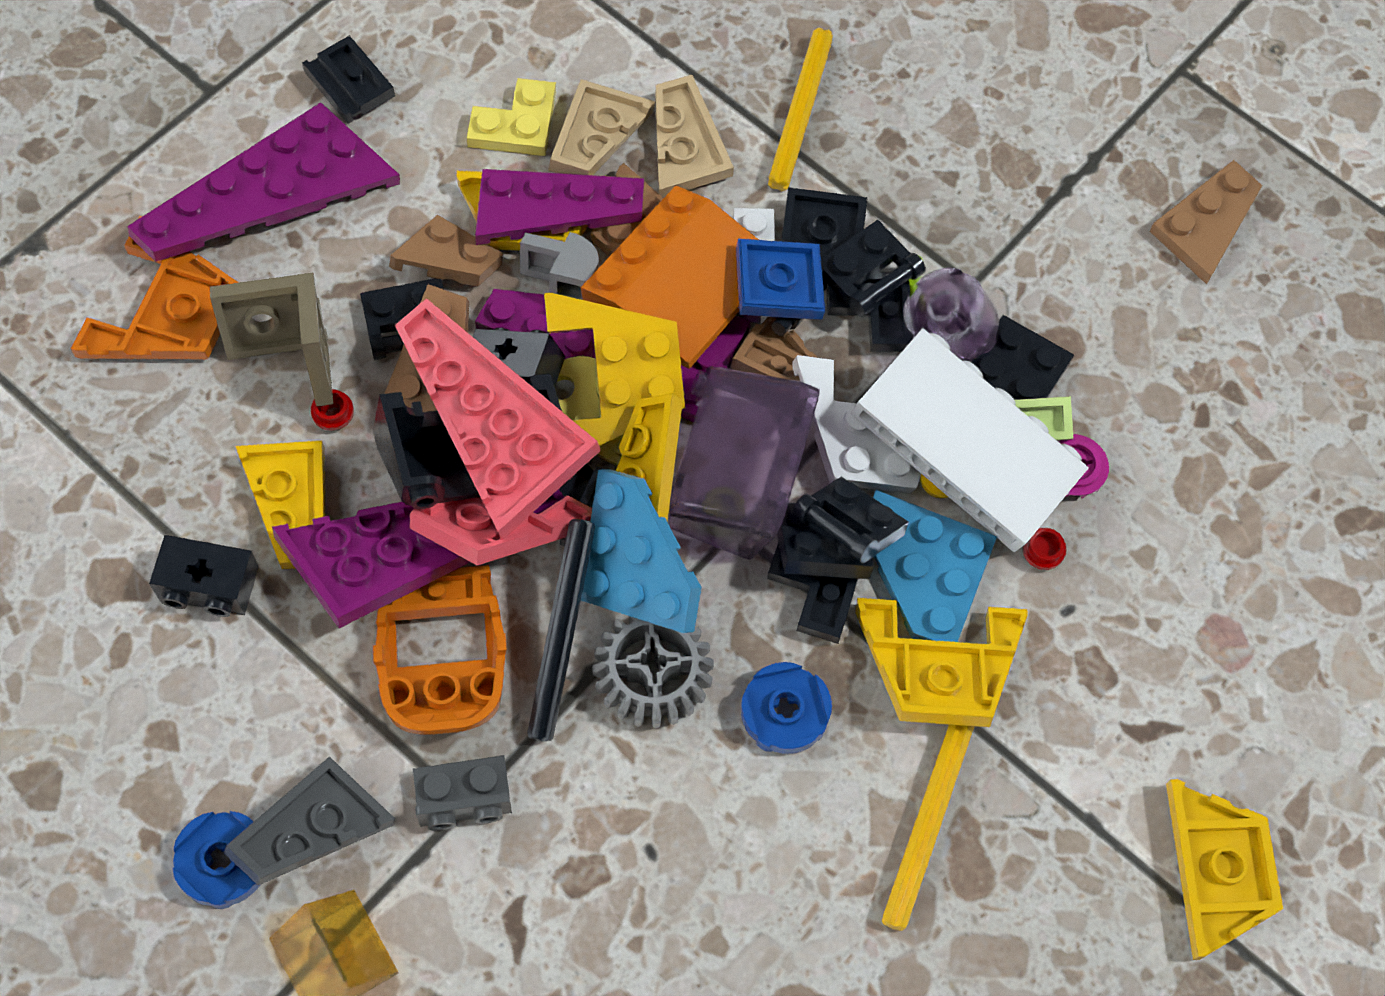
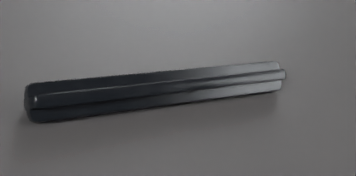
[527,519,595,742]

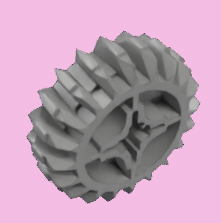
[593,616,714,728]

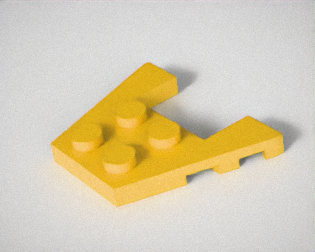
[544,293,685,446]
[855,598,1028,727]

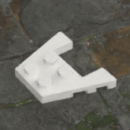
[792,355,921,494]

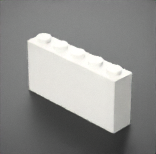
[850,328,1089,552]

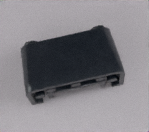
[373,374,568,509]

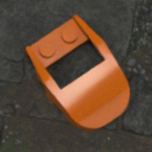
[373,565,507,735]

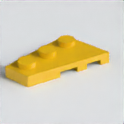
[235,440,325,569]

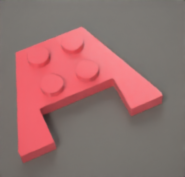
[410,496,592,566]

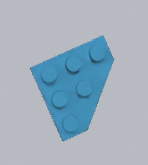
[581,469,702,633]
[873,490,997,642]

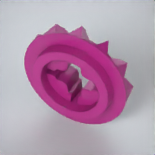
[1057,434,1109,499]

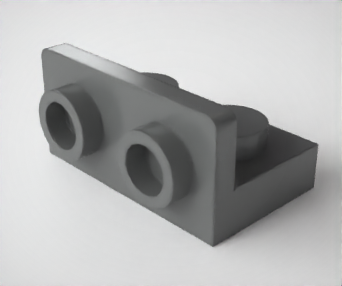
[413,755,512,831]

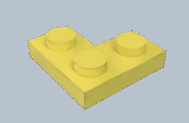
[466,78,556,156]

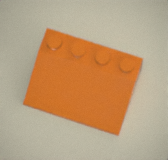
[581,185,759,369]

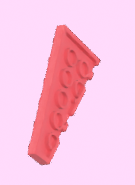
[395,298,601,540]

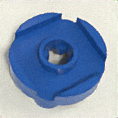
[741,662,832,754]
[172,811,260,909]

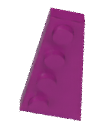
[475,169,644,245]

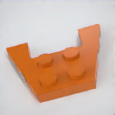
[71,216,238,359]

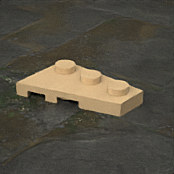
[655,74,734,197]
[548,79,655,175]

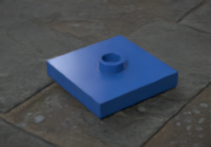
[736,239,825,320]

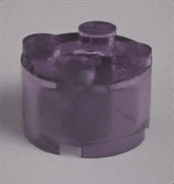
[903,268,999,361]

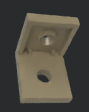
[210,272,334,406]

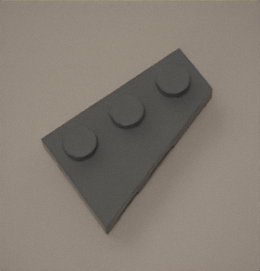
[224,756,395,886]

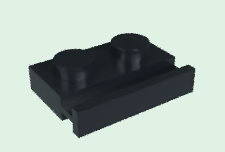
[302,35,395,124]

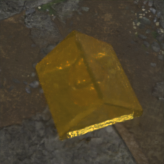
[269,890,399,996]

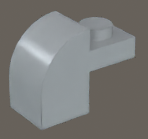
[520,232,599,300]

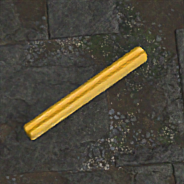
[768,27,833,191]
[882,725,975,931]

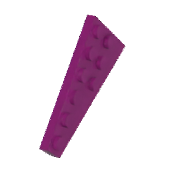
[127,102,400,262]

